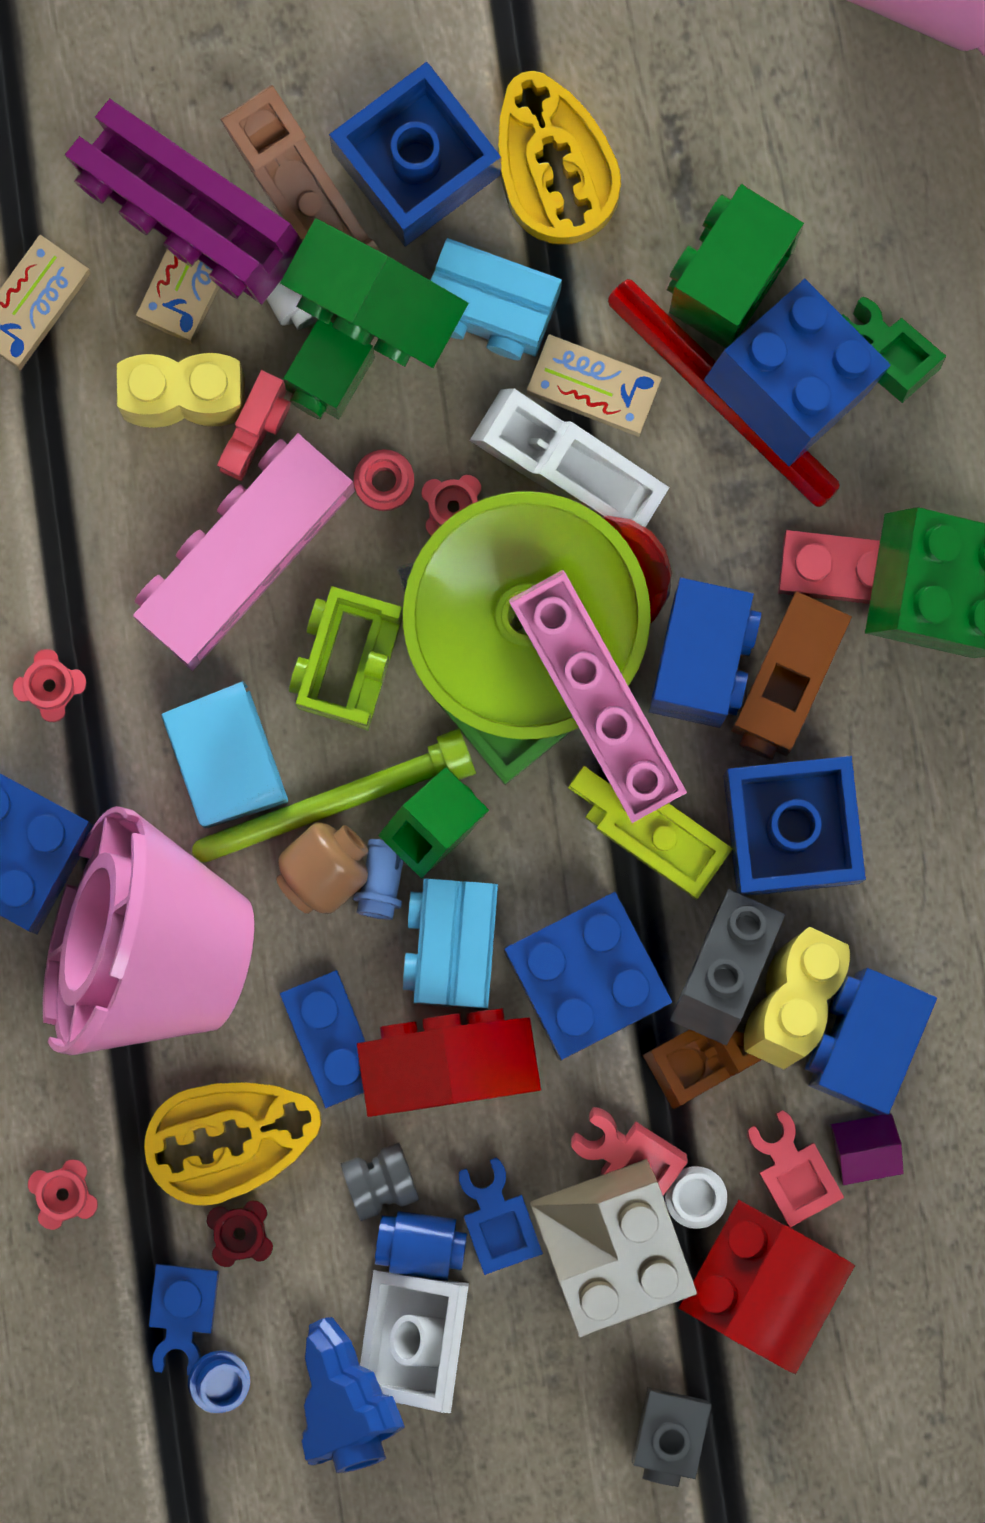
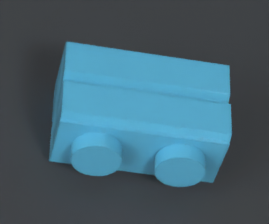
[430,238,562,360]
[403,878,498,1010]

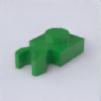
[842,297,946,403]

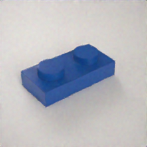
[280,970,366,1108]

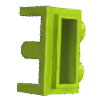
[289,586,403,731]

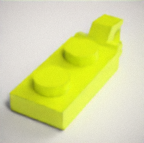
[568,766,733,900]

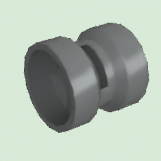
[340,1143,420,1221]

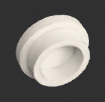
[665,1166,727,1229]

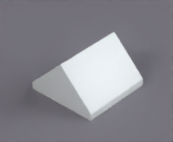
[360,1270,469,1413]

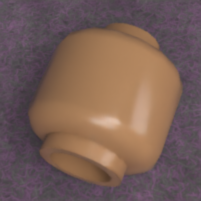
[276,823,368,914]

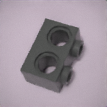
[670,889,785,1045]

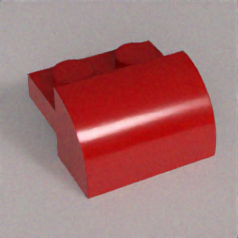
[678,1199,856,1375]

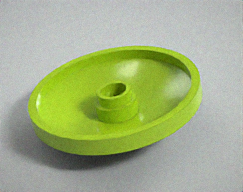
[403,491,651,740]

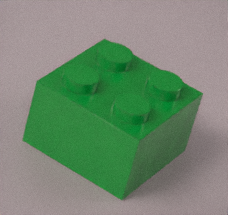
[667,184,804,348]
[280,218,469,368]
[865,507,985,658]

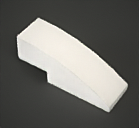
[470,388,670,527]

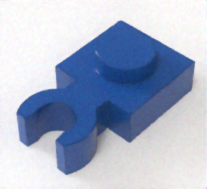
[459,1157,543,1275]
[149,1264,219,1376]

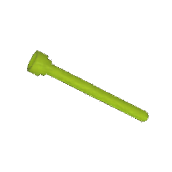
[192,728,477,863]

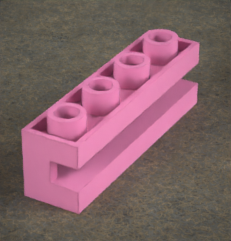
[133,433,355,671]
[509,570,687,823]

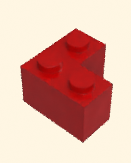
[356,1008,541,1117]

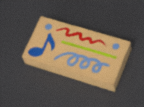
[0,235,91,371]
[136,249,219,344]
[527,334,662,437]

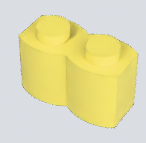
[117,353,245,428]
[744,927,850,1070]

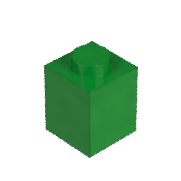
[283,319,375,420]
[378,767,489,879]

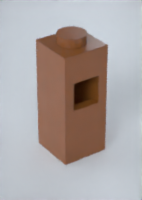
[731,591,852,760]

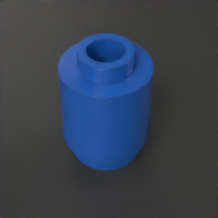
[375,1211,467,1281]

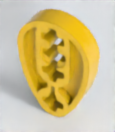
[498,71,621,244]
[144,1082,322,1206]

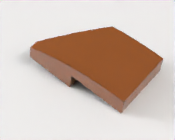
[643,1029,762,1109]

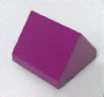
[830,1113,904,1185]

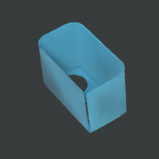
[161,681,289,828]

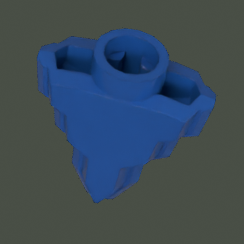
[302,1317,405,1473]

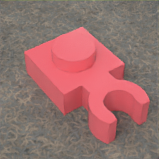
[217,370,291,482]
[571,1107,688,1196]
[747,1110,844,1228]

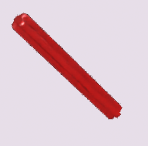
[608,279,840,507]

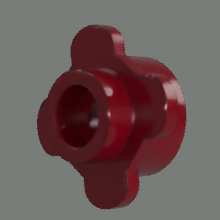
[206,1200,273,1267]

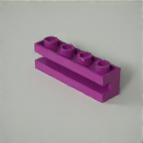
[65,98,302,305]

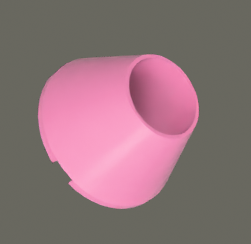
[43,806,254,1055]

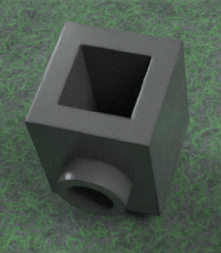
[632,1387,711,1487]

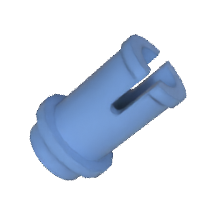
[353,839,403,920]

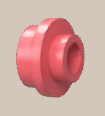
[353,449,415,511]

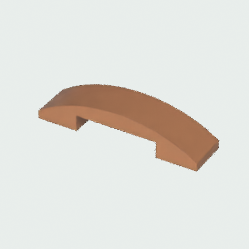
[220,85,381,252]

